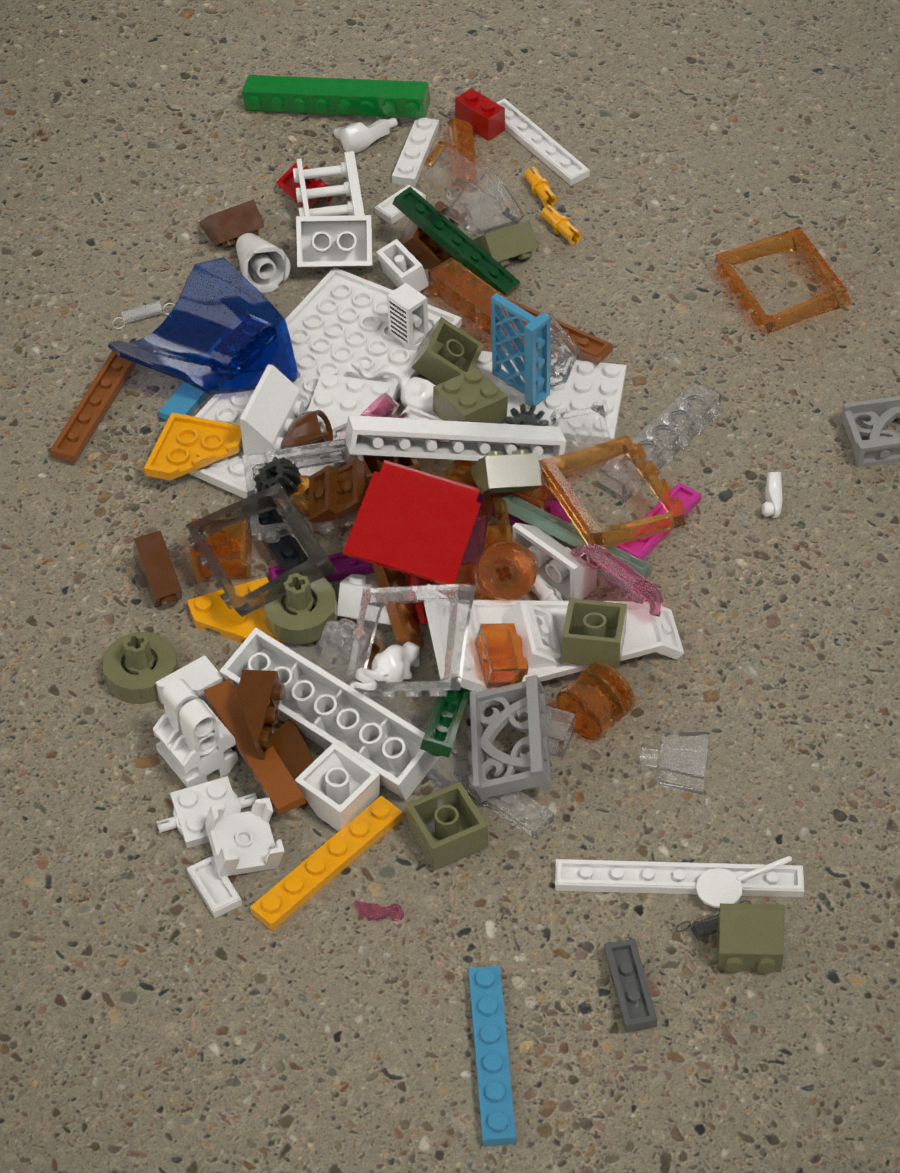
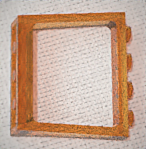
[715,227,851,334]
[539,435,686,552]

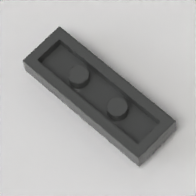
[604,939,657,1032]

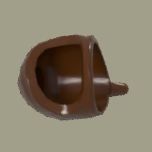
[282,410,333,454]

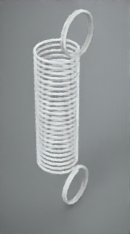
[112,301,176,329]

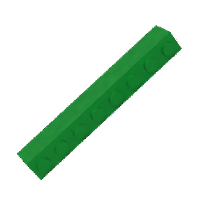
[242,75,431,118]

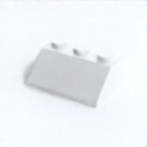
[239,364,304,462]
[512,523,597,601]

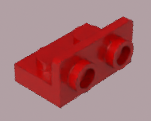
[276,163,332,209]

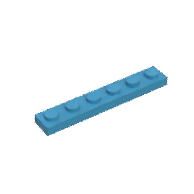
[468,966,516,1147]

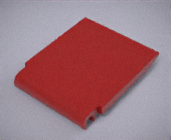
[343,460,481,587]

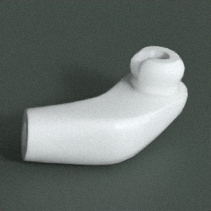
[761,472,783,519]

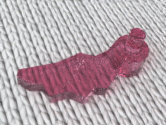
[354,900,404,922]

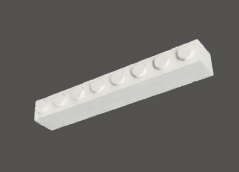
[345,415,566,465]

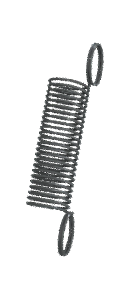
[676,900,751,939]

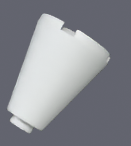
[236,233,290,293]

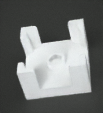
[205,798,285,877]

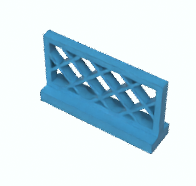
[491,293,551,407]

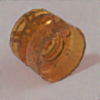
[471,540,537,601]
[556,662,635,741]

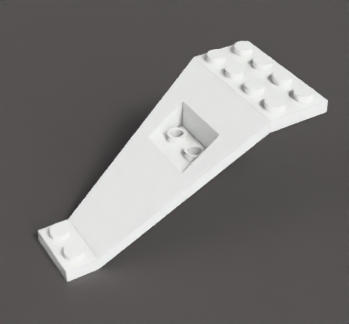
[421,584,684,693]

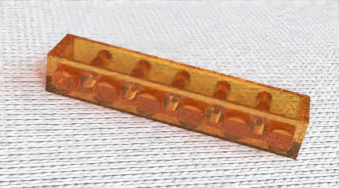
[428,257,527,359]

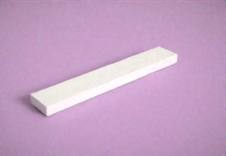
[496,99,590,186]

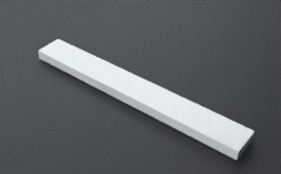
[555,859,804,897]

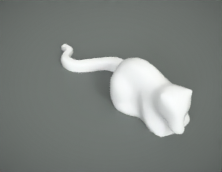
[351,361,440,418]
[350,641,420,690]

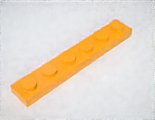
[250,795,403,931]

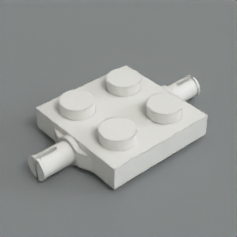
[156,776,257,848]

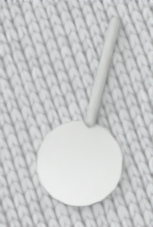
[696,856,792,908]

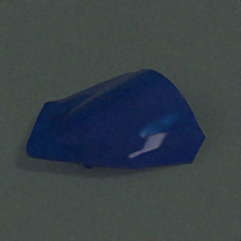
[108,257,298,395]

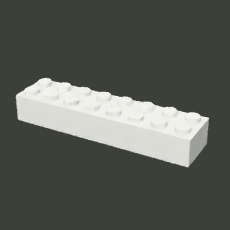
[220,627,441,800]

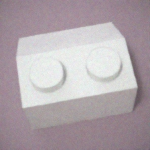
[295,742,380,831]

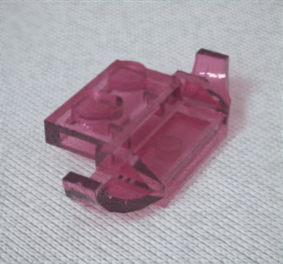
[571,544,663,617]

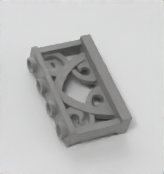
[841,396,900,467]
[466,675,552,801]

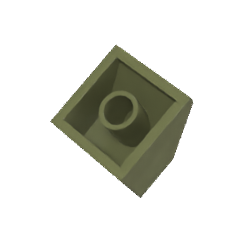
[473,220,539,266]
[716,903,785,974]

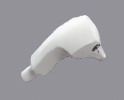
[334,117,398,153]

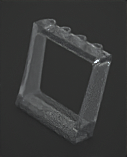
[243,439,366,543]
[346,584,476,698]

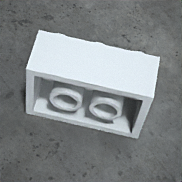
[296,215,372,268]

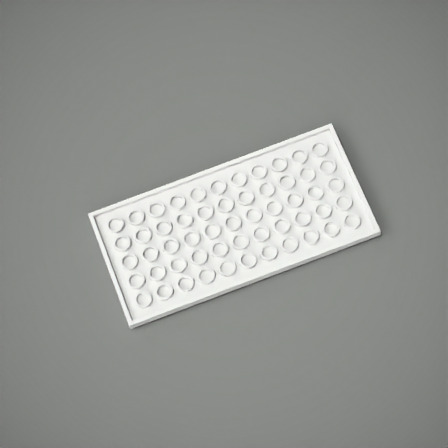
[188,267,462,520]

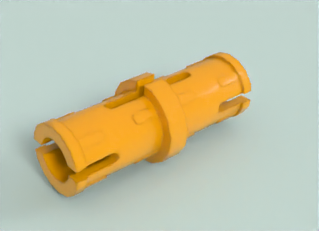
[524,167,557,208]
[541,205,582,245]

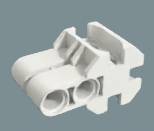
[153,678,238,788]

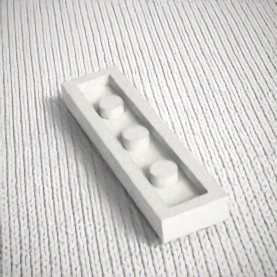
[392,117,439,187]

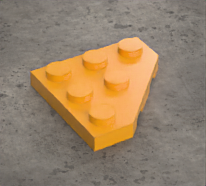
[144,413,243,480]
[187,577,293,646]

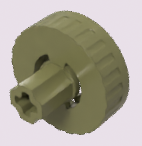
[262,571,338,644]
[102,632,179,704]

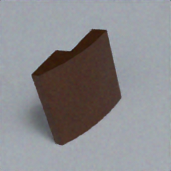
[309,458,365,523]

